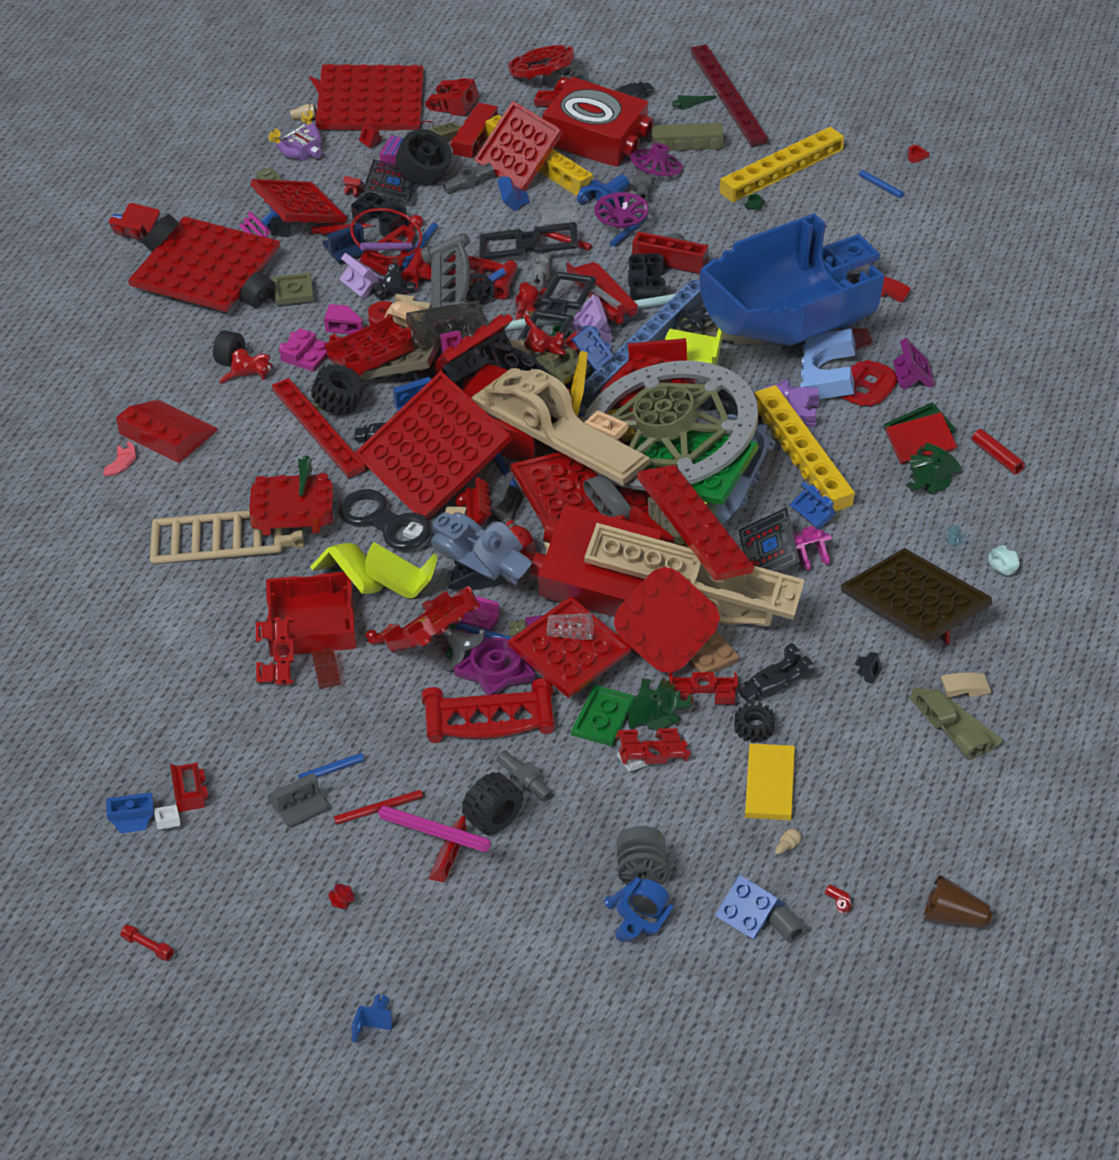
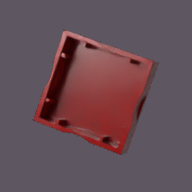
[266,572,356,657]

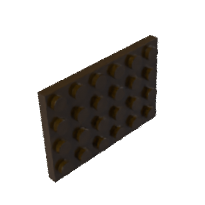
[841,548,992,643]

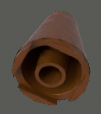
[923,874,993,928]

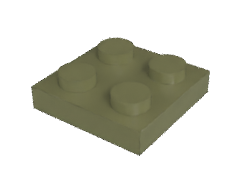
[273,272,314,305]

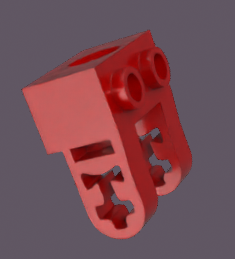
[425,78,480,115]

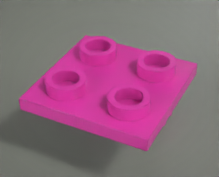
[793,526,832,571]

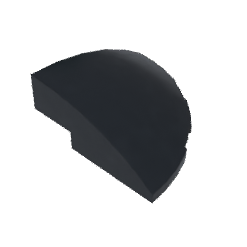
[489,342,552,376]
[447,560,507,590]

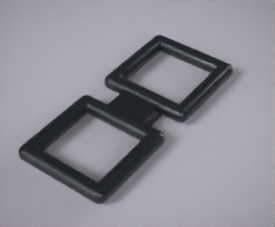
[479,222,578,260]
[517,271,596,341]

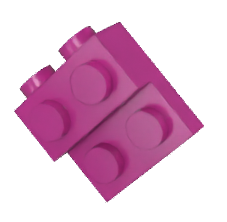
[279,328,327,372]

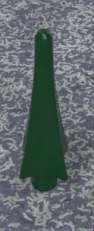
[672,95,717,110]
[298,455,313,496]

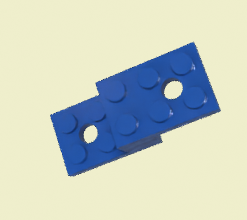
[822,234,880,283]

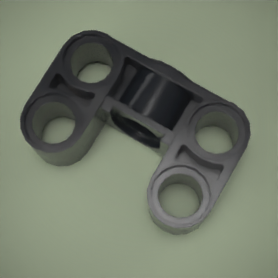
[351,192,408,237]
[628,253,666,301]

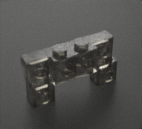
[406,301,490,349]

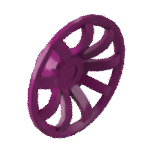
[630,143,683,176]
[594,192,649,229]

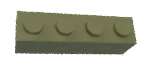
[652,122,723,151]

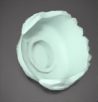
[988,545,1020,576]

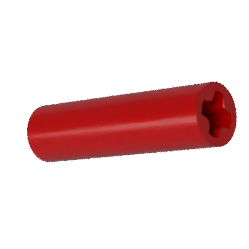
[972,429,1025,475]

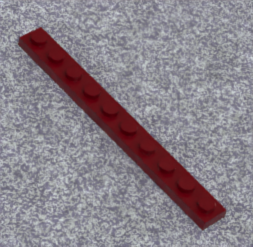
[691,44,767,146]

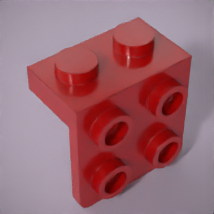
[108,203,160,240]

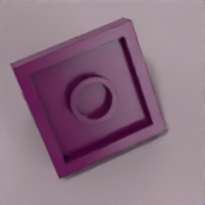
[893,338,935,389]

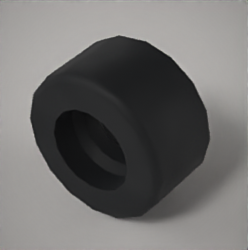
[240,272,276,308]
[213,330,245,366]

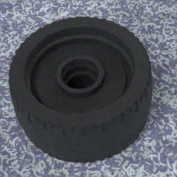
[396,129,452,185]

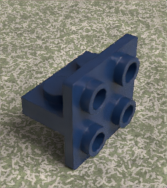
[322,223,366,264]

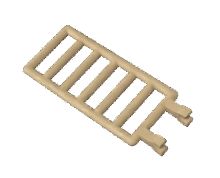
[150,510,304,564]

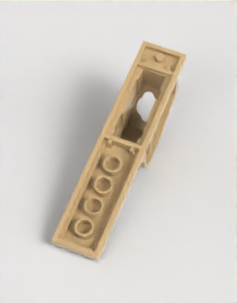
[471,368,650,485]
[584,523,805,626]

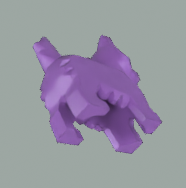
[765,379,819,428]

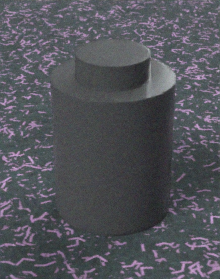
[769,906,806,943]

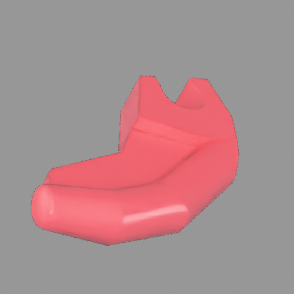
[103,441,136,476]

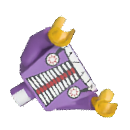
[268,110,322,161]

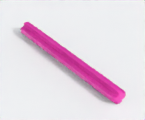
[378,805,492,852]

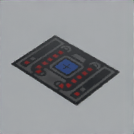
[363,159,416,202]
[739,507,799,572]

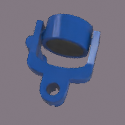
[604,877,674,942]

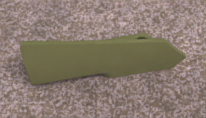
[910,687,1002,760]

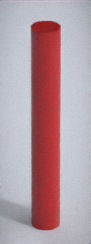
[541,232,592,251]

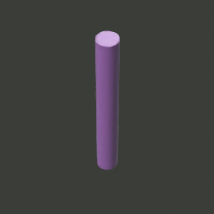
[360,243,412,250]

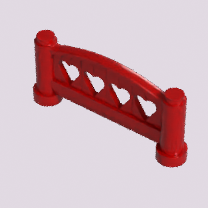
[401,248,518,300]
[421,678,555,743]

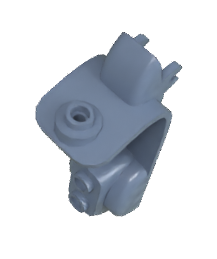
[707,414,776,524]
[431,512,532,586]

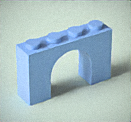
[800,329,855,399]

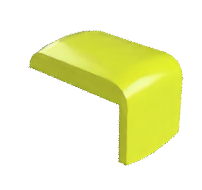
[665,328,723,365]
[365,542,438,599]
[310,543,384,594]

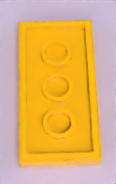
[571,351,588,416]
[745,743,795,820]

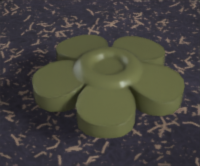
[508,619,527,637]

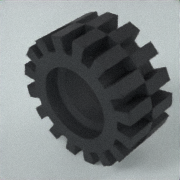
[734,702,775,743]

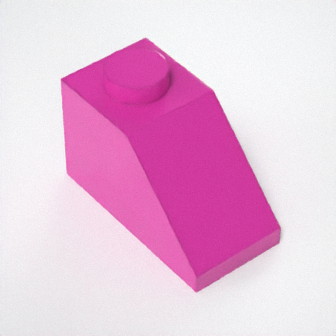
[324,304,363,334]

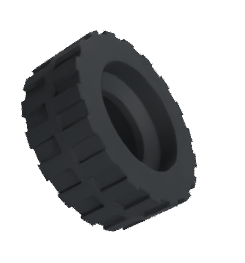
[141,213,179,252]

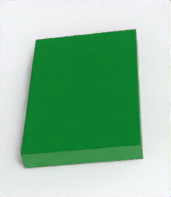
[571,685,636,747]

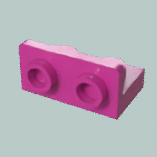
[455,596,500,631]

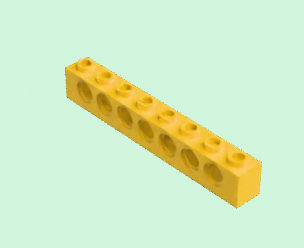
[485,115,593,197]
[720,126,844,203]
[754,385,855,512]

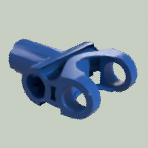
[577,174,630,216]

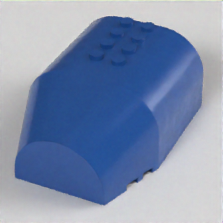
[700,213,885,346]

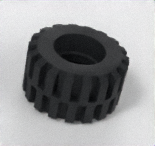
[311,364,365,416]
[462,772,524,835]

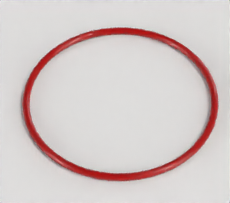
[350,208,422,259]

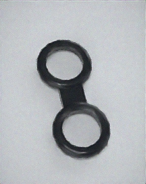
[339,489,432,550]

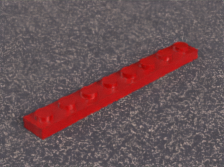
[272,378,365,478]

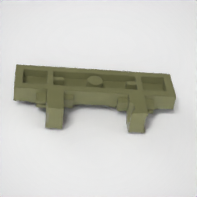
[543,347,593,385]

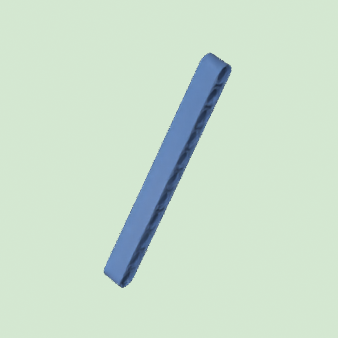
[581,280,703,408]

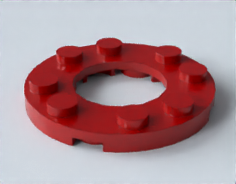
[508,45,575,80]

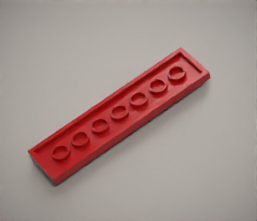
[637,465,754,581]

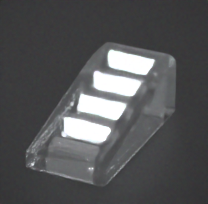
[546,613,594,640]

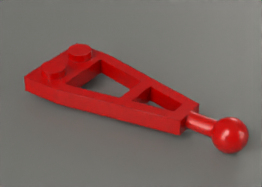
[359,215,424,276]

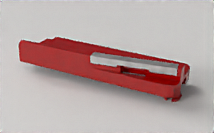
[566,262,638,324]

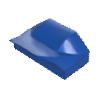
[497,176,530,211]
[106,792,154,833]

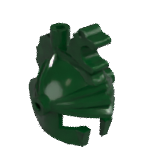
[906,443,961,495]
[628,677,692,730]

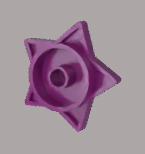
[454,637,536,695]

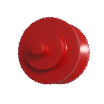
[328,883,354,909]

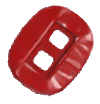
[841,360,897,406]

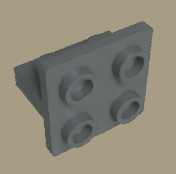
[488,472,521,521]
[267,773,328,827]

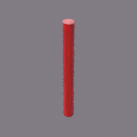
[333,790,423,825]

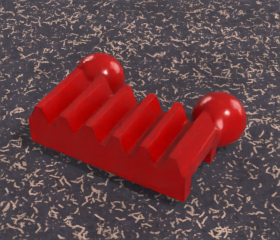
[455,477,492,526]

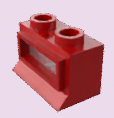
[170,762,208,813]

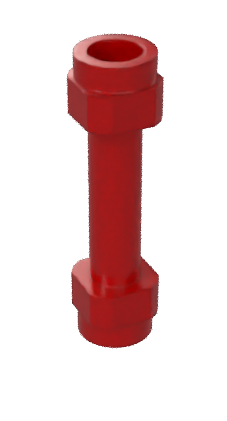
[120,924,174,961]

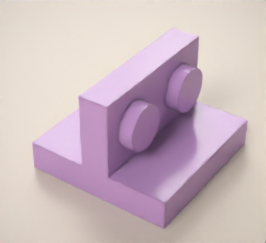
[339,253,383,299]
[572,295,613,343]

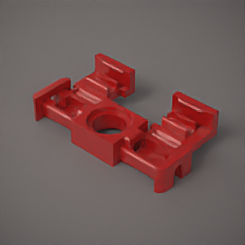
[255,617,294,685]
[669,672,738,705]
[615,728,690,765]

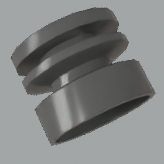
[617,826,667,885]

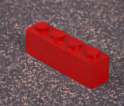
[450,102,498,159]
[632,231,709,273]

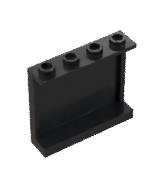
[411,330,512,383]

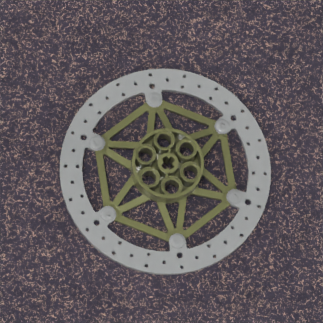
[582,361,758,490]

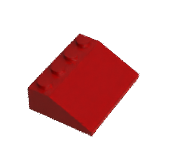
[116,400,218,463]

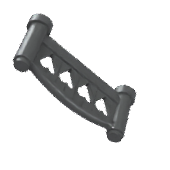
[420,233,470,331]

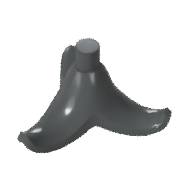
[443,626,486,671]

